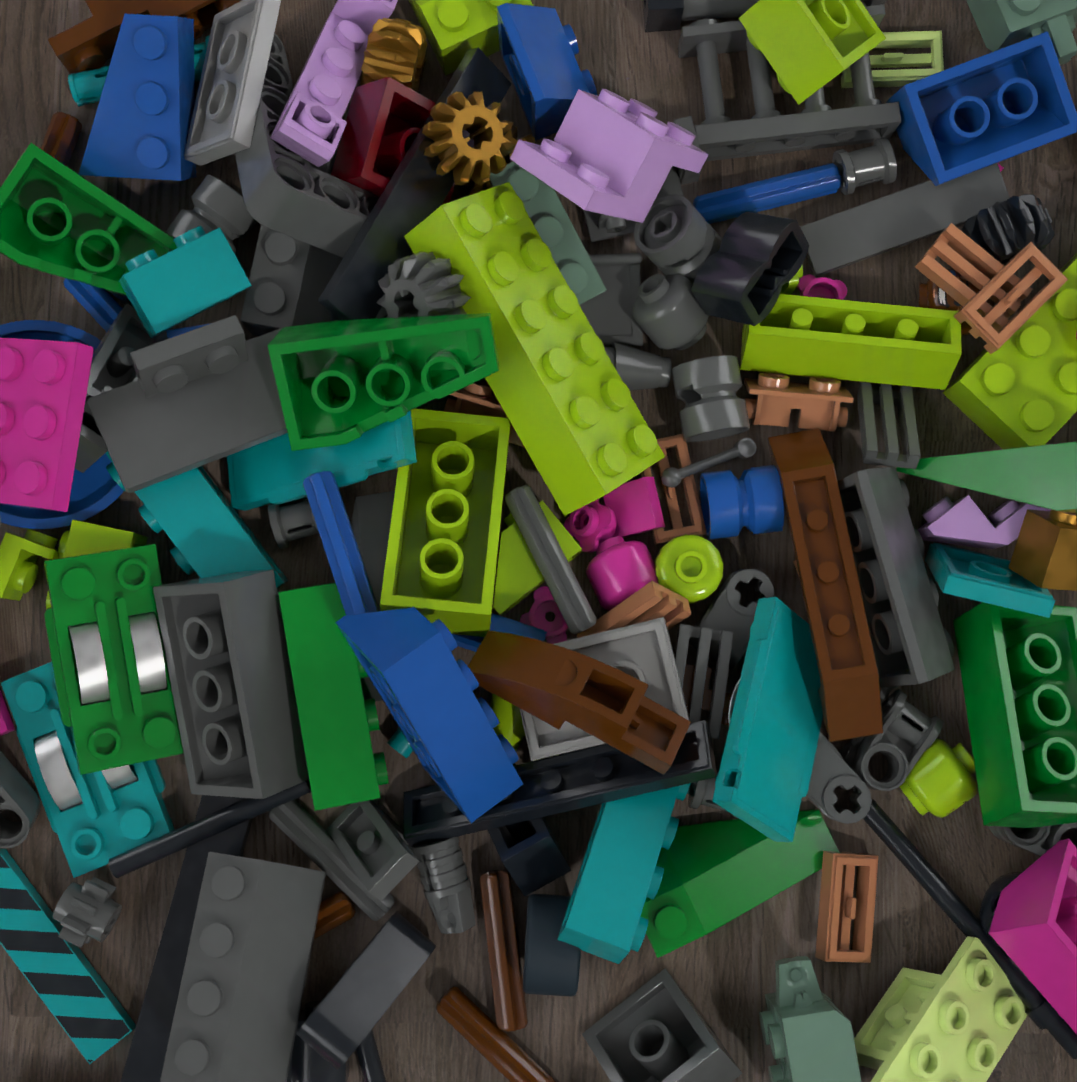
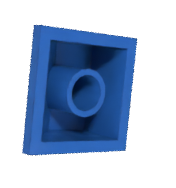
[497,3,597,141]

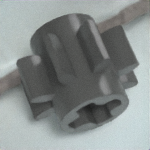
[53,877,122,948]

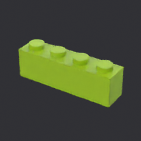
[740,294,962,390]

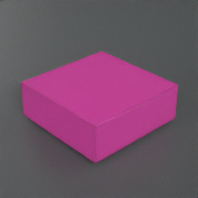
[603,477,665,538]

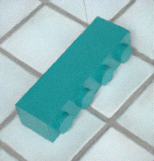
[105,451,289,589]
[557,783,691,964]

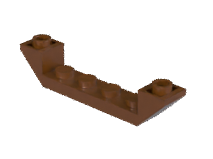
[768,428,883,742]

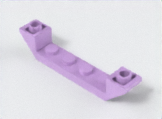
[270,0,398,167]
[917,495,1051,550]

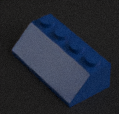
[335,607,523,823]

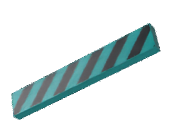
[0,848,136,1065]

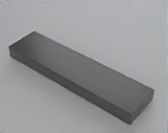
[800,163,1010,277]

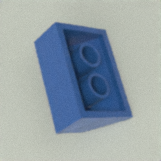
[886,31,1077,186]

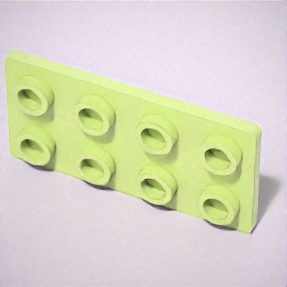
[854,936,1028,1082]

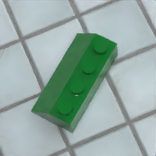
[278,583,389,811]
[953,602,1077,828]

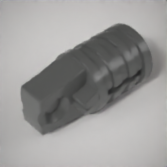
[412,837,476,934]

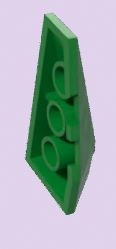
[0,143,177,295]
[267,313,500,451]
[896,442,1077,519]
[641,809,840,958]

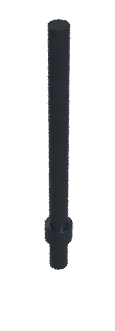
[863,800,1077,1059]

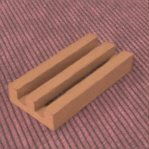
[915,223,1033,332]
[954,242,1068,354]
[639,434,706,545]
[577,581,691,638]
[815,851,879,963]

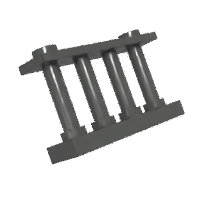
[677,2,901,161]

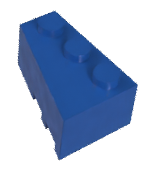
[79,14,196,181]

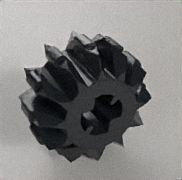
[961,194,1055,266]

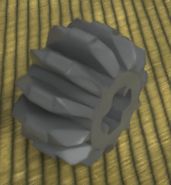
[377,252,471,318]

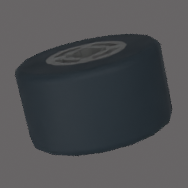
[523,894,581,997]

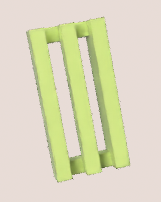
[841,31,944,88]

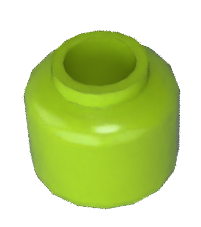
[654,534,724,604]
[899,738,978,818]

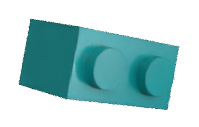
[119,225,252,338]

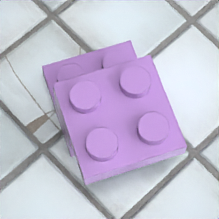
[510,88,709,223]

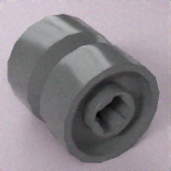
[165,175,258,253]
[634,194,722,283]
[672,355,750,442]

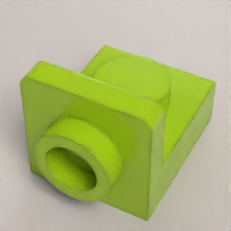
[0,529,59,601]

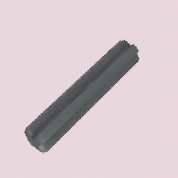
[505,485,596,634]
[268,800,395,921]

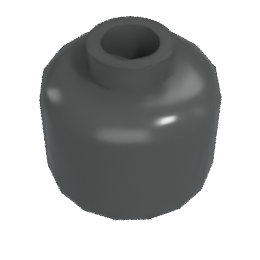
[633,274,709,350]

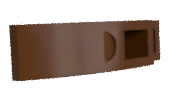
[48,0,242,74]
[468,631,691,775]

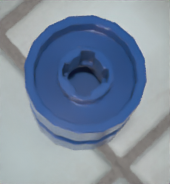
[700,465,784,540]

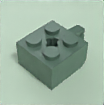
[966,0,1077,66]
[759,956,862,1082]

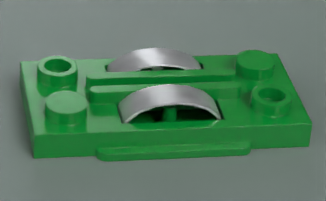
[44,544,184,775]

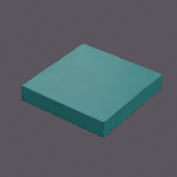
[925,542,1056,618]

